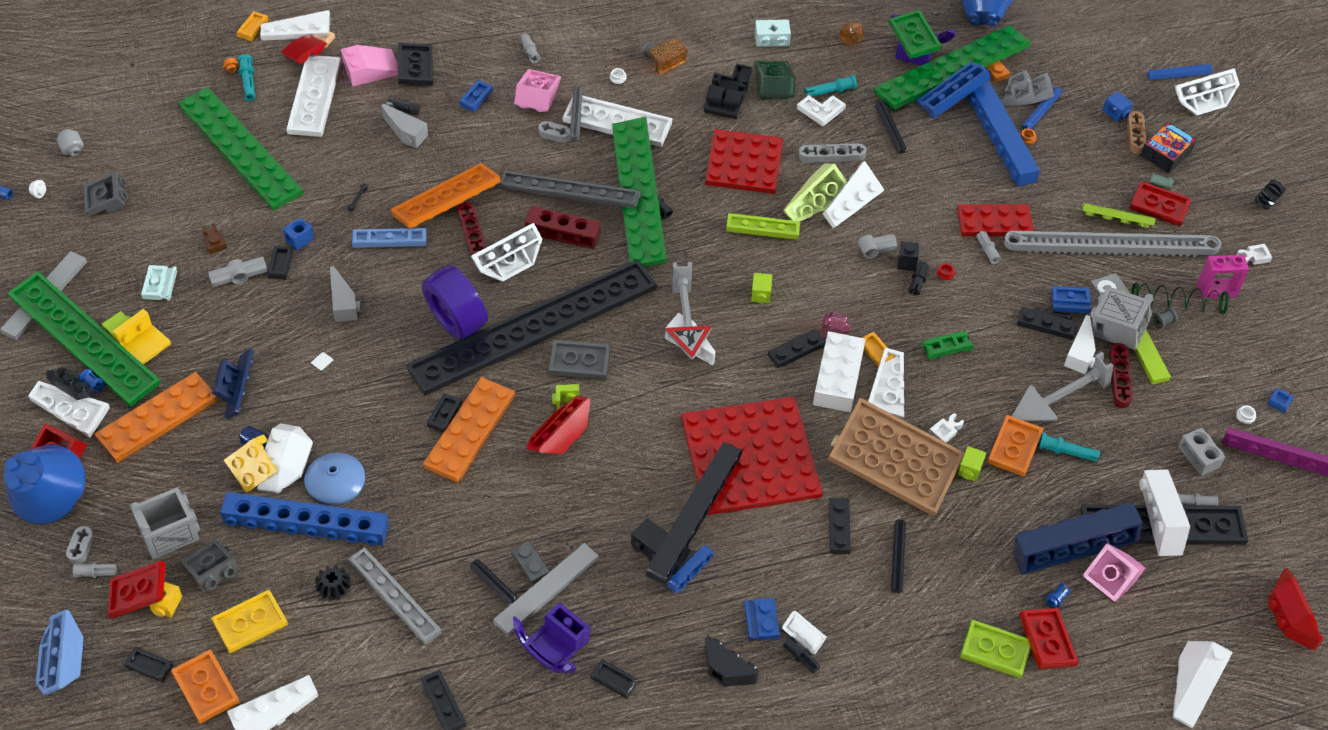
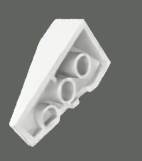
[1173,641,1233,728]

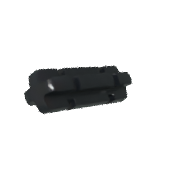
[386,97,420,114]

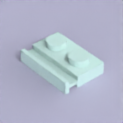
[141,265,177,301]

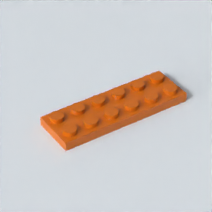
[390,163,501,229]
[94,372,218,463]
[423,377,516,483]

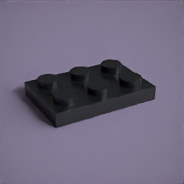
[398,42,433,86]

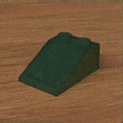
[754,61,796,99]

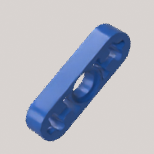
[668,545,714,593]

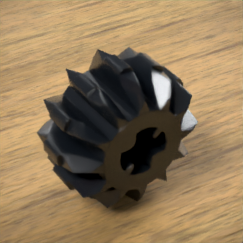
[1255,179,1286,210]
[315,564,351,601]

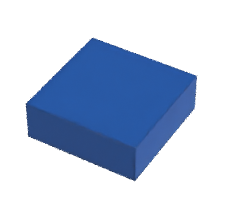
[1267,388,1294,413]

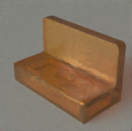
[649,38,688,75]

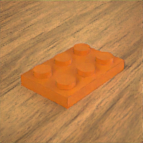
[987,415,1044,477]
[171,649,240,724]

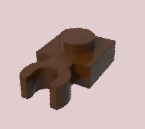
[202,223,227,254]

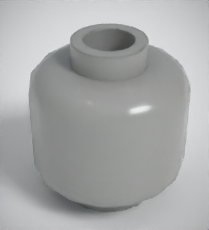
[57,129,84,156]

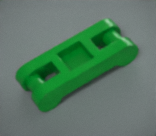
[922,331,974,361]

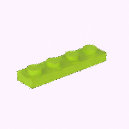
[1081,203,1156,228]
[726,213,800,240]

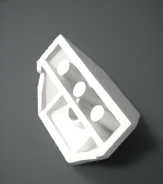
[1175,68,1240,116]
[471,223,542,282]
[257,424,313,494]

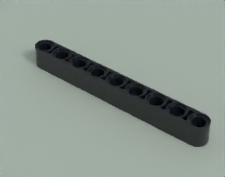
[646,442,742,585]

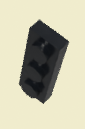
[1017,307,1077,340]
[768,329,826,369]
[828,497,851,554]
[420,670,466,730]

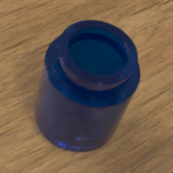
[239,426,269,450]

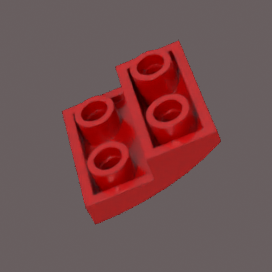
[281,34,327,65]

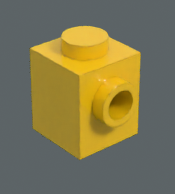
[149,582,182,618]

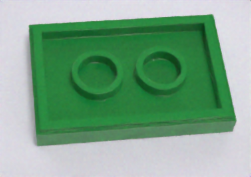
[889,10,941,59]

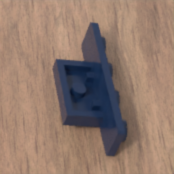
[212,349,254,419]

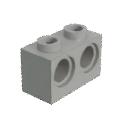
[1178,428,1225,476]

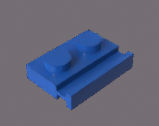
[1051,286,1091,314]
[744,598,780,641]

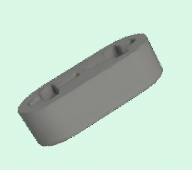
[538,121,570,143]
[66,526,94,564]

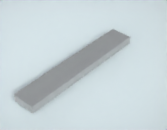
[0,251,87,340]
[493,543,599,636]
[348,547,442,646]

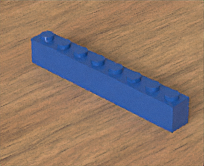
[967,81,1040,186]

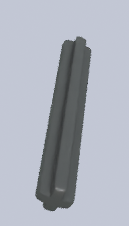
[570,87,583,142]

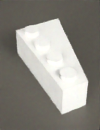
[1139,470,1190,556]

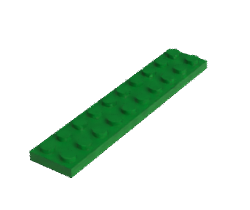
[874,25,1031,110]
[178,87,304,211]
[612,117,667,267]
[7,271,161,407]

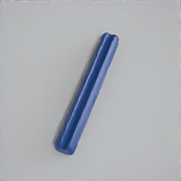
[1147,64,1213,80]
[1021,87,1062,130]

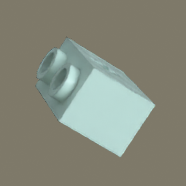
[754,20,791,47]

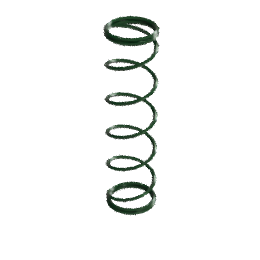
[1131,282,1229,314]

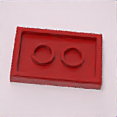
[1129,181,1192,227]
[107,560,166,619]
[1019,608,1079,669]

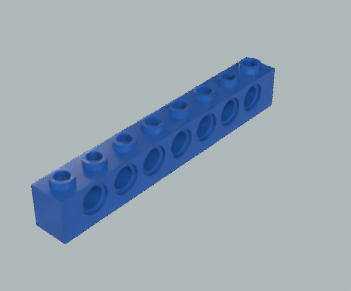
[220,492,389,546]

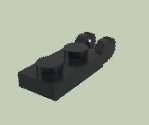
[46,367,95,400]

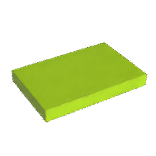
[960,620,1031,679]

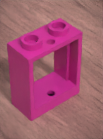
[1197,255,1249,298]

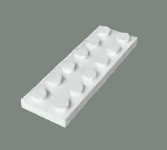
[287,55,341,137]
[563,96,672,147]

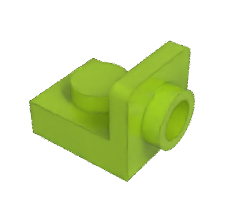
[552,384,579,410]

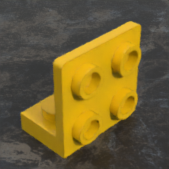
[113,309,171,365]
[224,434,277,493]

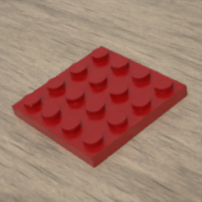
[705,129,783,194]

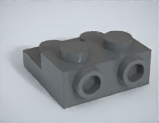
[83,172,128,216]
[180,539,239,592]

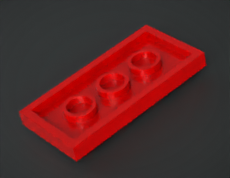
[957,204,1034,237]

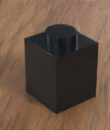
[897,241,919,271]

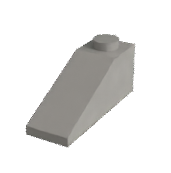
[381,103,428,149]
[330,266,361,322]

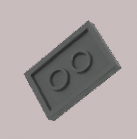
[549,340,610,380]

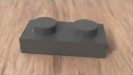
[511,541,549,585]

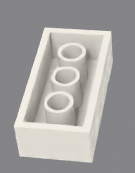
[813,331,866,413]

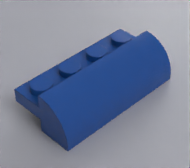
[917,61,991,119]

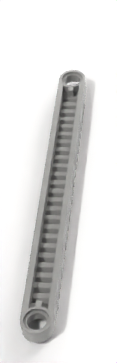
[1004,231,1221,257]

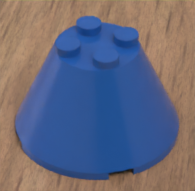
[961,0,1013,27]
[4,445,85,524]

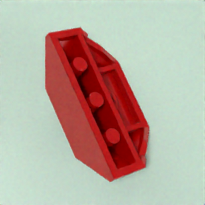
[526,396,590,454]
[1268,568,1323,650]

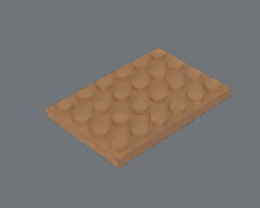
[827,398,965,516]

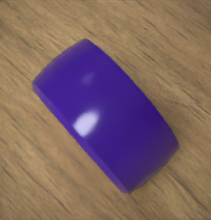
[422,265,488,340]

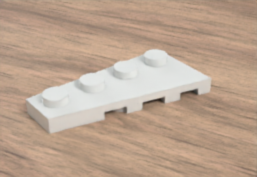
[868,348,904,420]

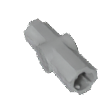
[208,256,268,287]

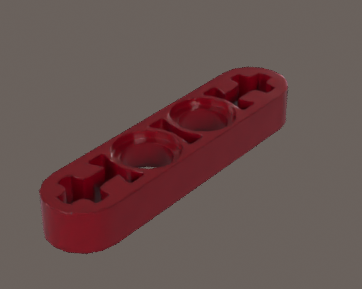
[458,202,486,256]
[1109,343,1133,408]

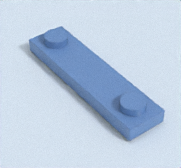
[352,228,427,248]

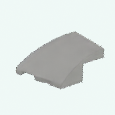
[1000,70,1054,106]

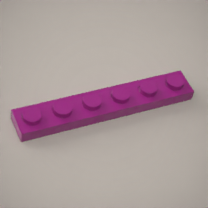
[1222,427,1328,476]

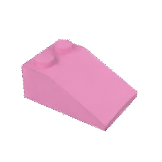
[341,45,398,87]
[514,69,561,112]

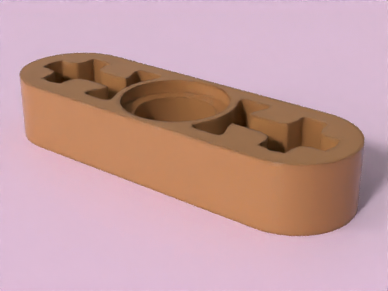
[1127,111,1146,154]

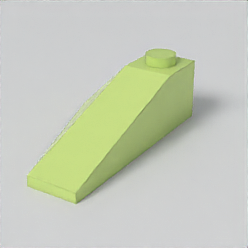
[783,164,847,221]

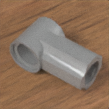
[858,234,897,259]

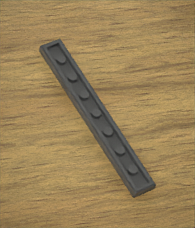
[499,170,640,209]

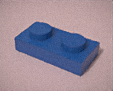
[459,80,493,112]

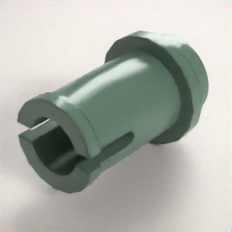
[1150,173,1174,190]

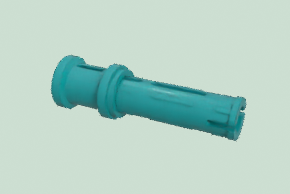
[237,54,256,101]
[804,74,857,97]
[1038,432,1100,463]

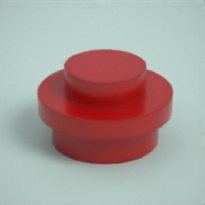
[936,263,955,280]

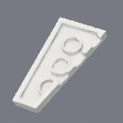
[260,10,330,41]
[823,161,884,228]
[28,381,110,438]
[227,675,318,730]

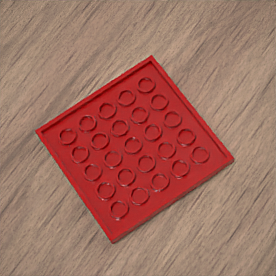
[681,397,823,515]

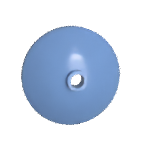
[304,453,365,505]

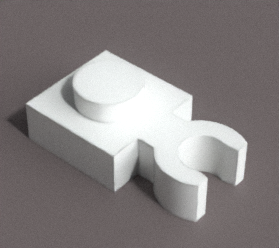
[1236,244,1272,265]
[929,413,964,443]

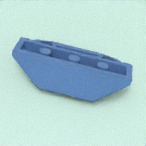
[36,609,84,695]

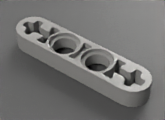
[798,144,867,163]

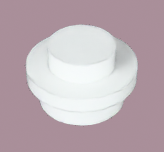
[610,68,627,84]
[29,180,46,198]
[1236,405,1256,424]

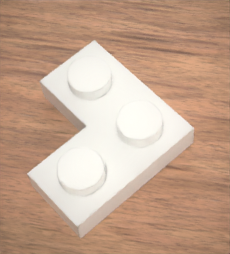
[797,95,846,126]

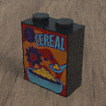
[1140,122,1197,173]

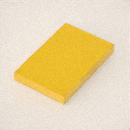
[211,589,288,654]

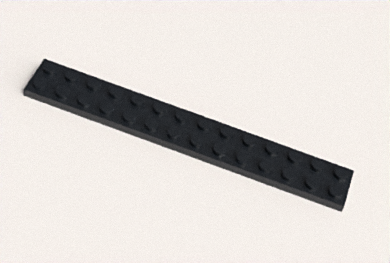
[406,260,657,396]

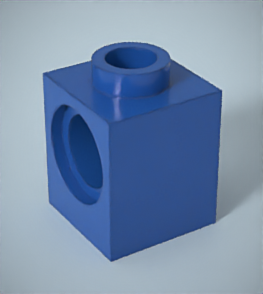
[1103,91,1133,122]
[283,217,314,251]

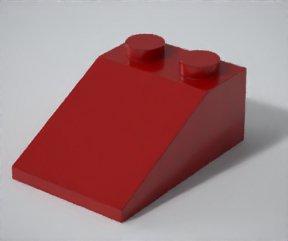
[31,423,88,459]

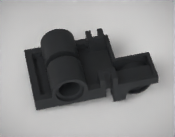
[704,63,753,120]

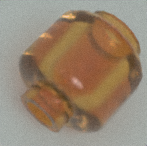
[840,21,865,45]

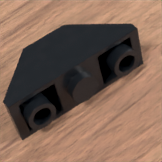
[704,635,759,687]

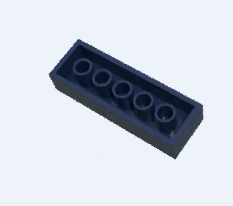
[1013,502,1143,575]

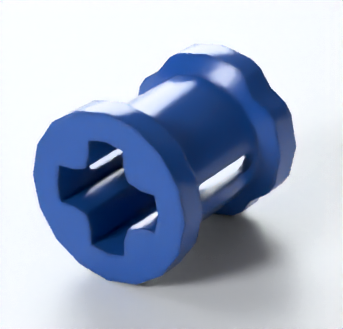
[78,369,105,394]

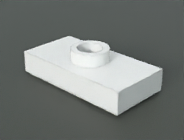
[782,611,827,654]

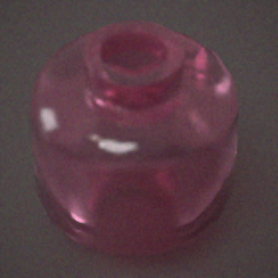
[822,311,851,334]

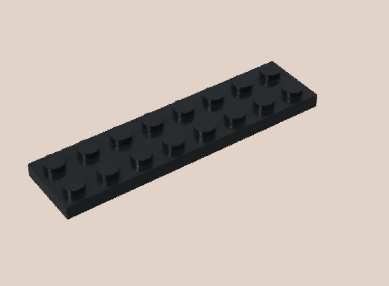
[1080,504,1248,545]

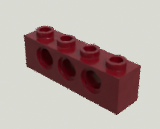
[525,206,601,249]

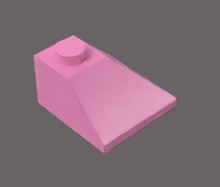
[1082,543,1146,602]

